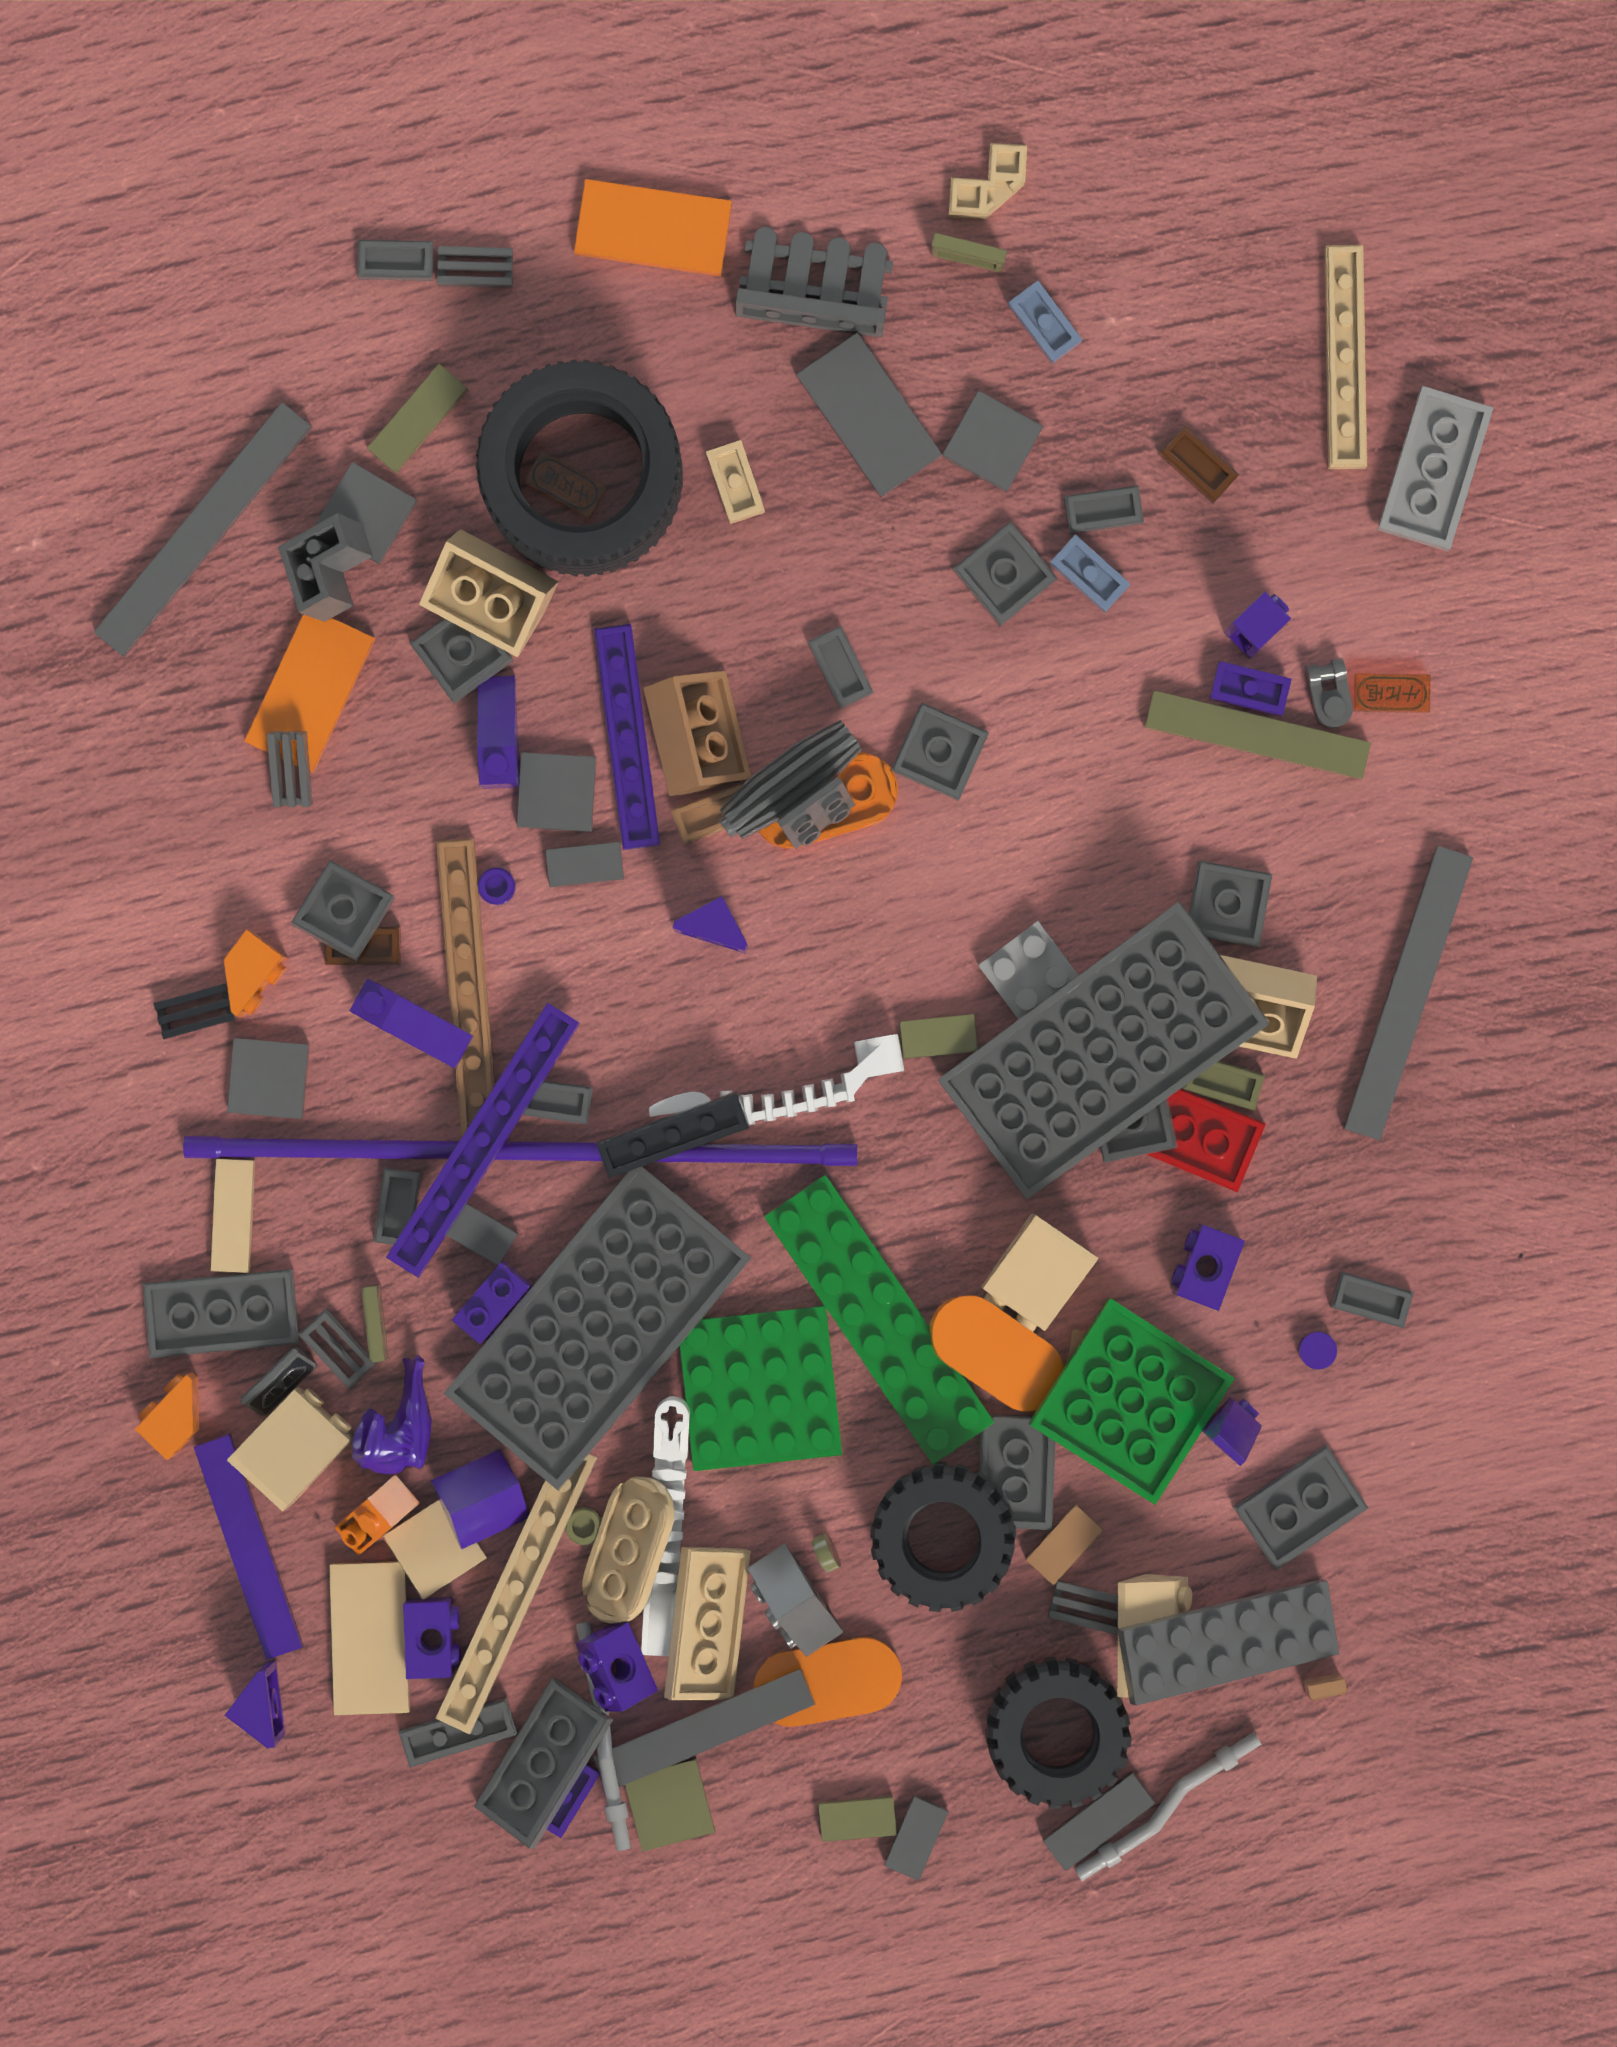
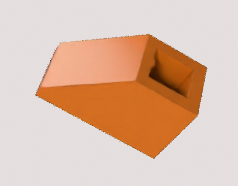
[224,930,287,1017]
[134,1372,199,1460]
[334,1474,420,1556]

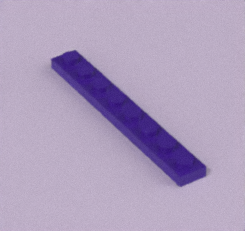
[386,1003,580,1278]

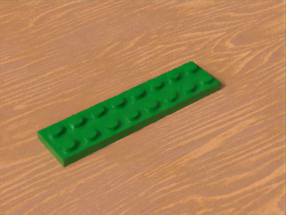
[764,1175,995,1465]

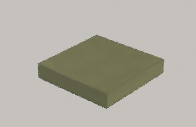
[625,1757,715,1852]

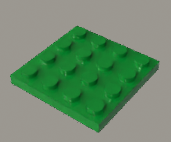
[1028,1297,1235,1505]
[680,1306,842,1471]

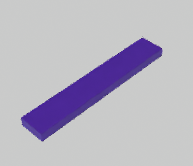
[594,624,661,850]
[194,1434,303,1660]

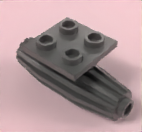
[718,720,862,850]

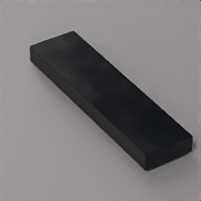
[596,1091,750,1178]

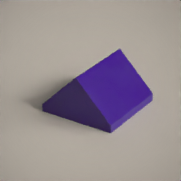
[673,896,748,954]
[431,1449,529,1549]
[224,1660,286,1748]

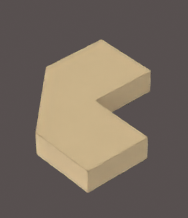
[948,143,1027,220]

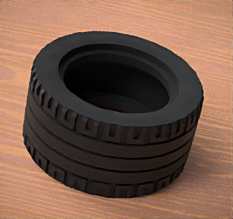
[476,360,683,577]

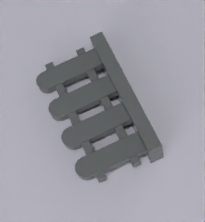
[736,227,893,338]

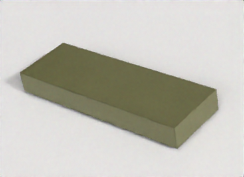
[367,364,468,474]

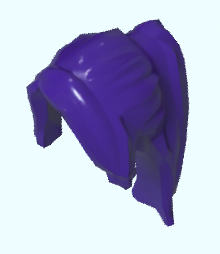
[352,1355,432,1474]

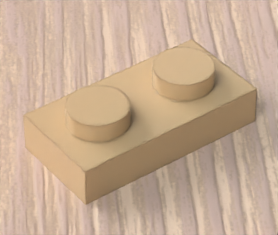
[706,440,765,524]

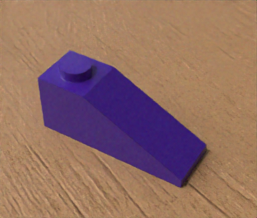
[477,676,520,789]
[349,978,473,1069]
[1202,1397,1262,1466]

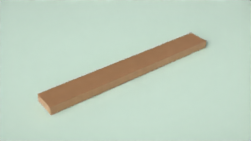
[436,838,495,1138]

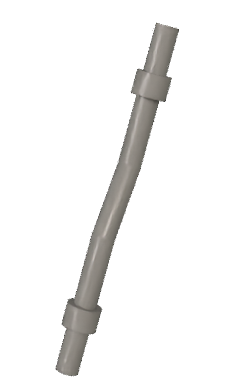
[576,1621,631,1851]
[1074,1732,1262,1881]

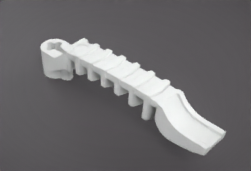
[649,1034,904,1125]
[641,1396,690,1656]

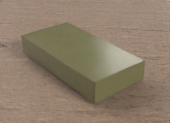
[930,233,1007,272]
[900,1014,978,1059]
[1182,1061,1265,1111]
[362,1284,389,1362]
[819,1795,897,1842]

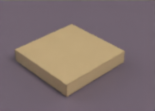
[382,1499,486,1600]

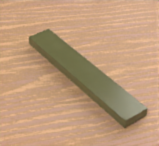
[1144,690,1371,780]

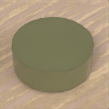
[565,1506,602,1545]
[812,1533,841,1573]

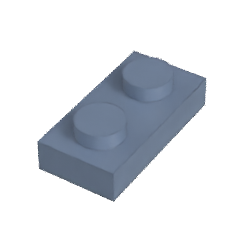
[1007,280,1083,364]
[1050,534,1131,614]

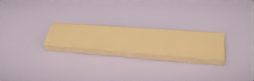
[1324,245,1367,469]

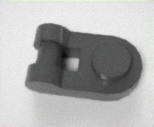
[1305,658,1353,728]

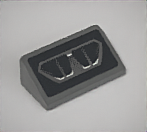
[240,1346,317,1416]

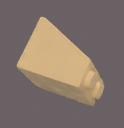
[981,1213,1099,1332]
[227,1387,353,1512]

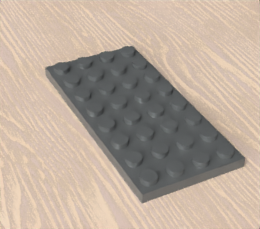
[938,901,1270,1199]
[444,1167,752,1490]

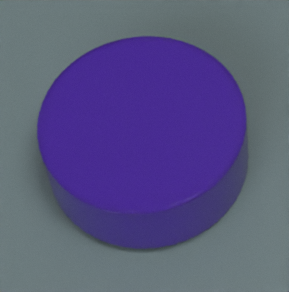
[478,867,516,905]
[1298,1331,1337,1369]

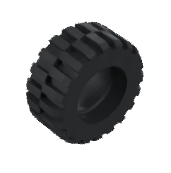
[870,1462,1016,1612]
[985,1657,1132,1809]

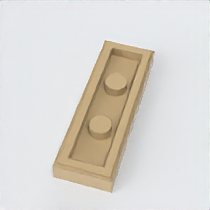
[211,1159,255,1273]

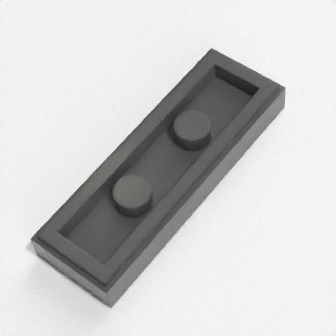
[399,1697,518,1768]
[1042,1771,1155,1871]

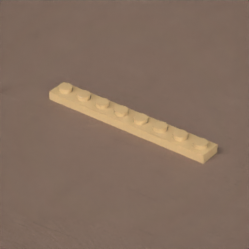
[436,1454,598,1734]

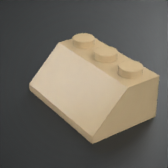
[419,529,559,657]
[1220,955,1317,1059]
[1117,1574,1192,1698]

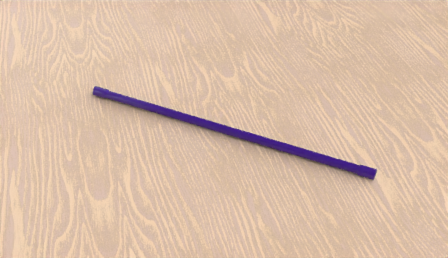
[183,1136,857,1166]

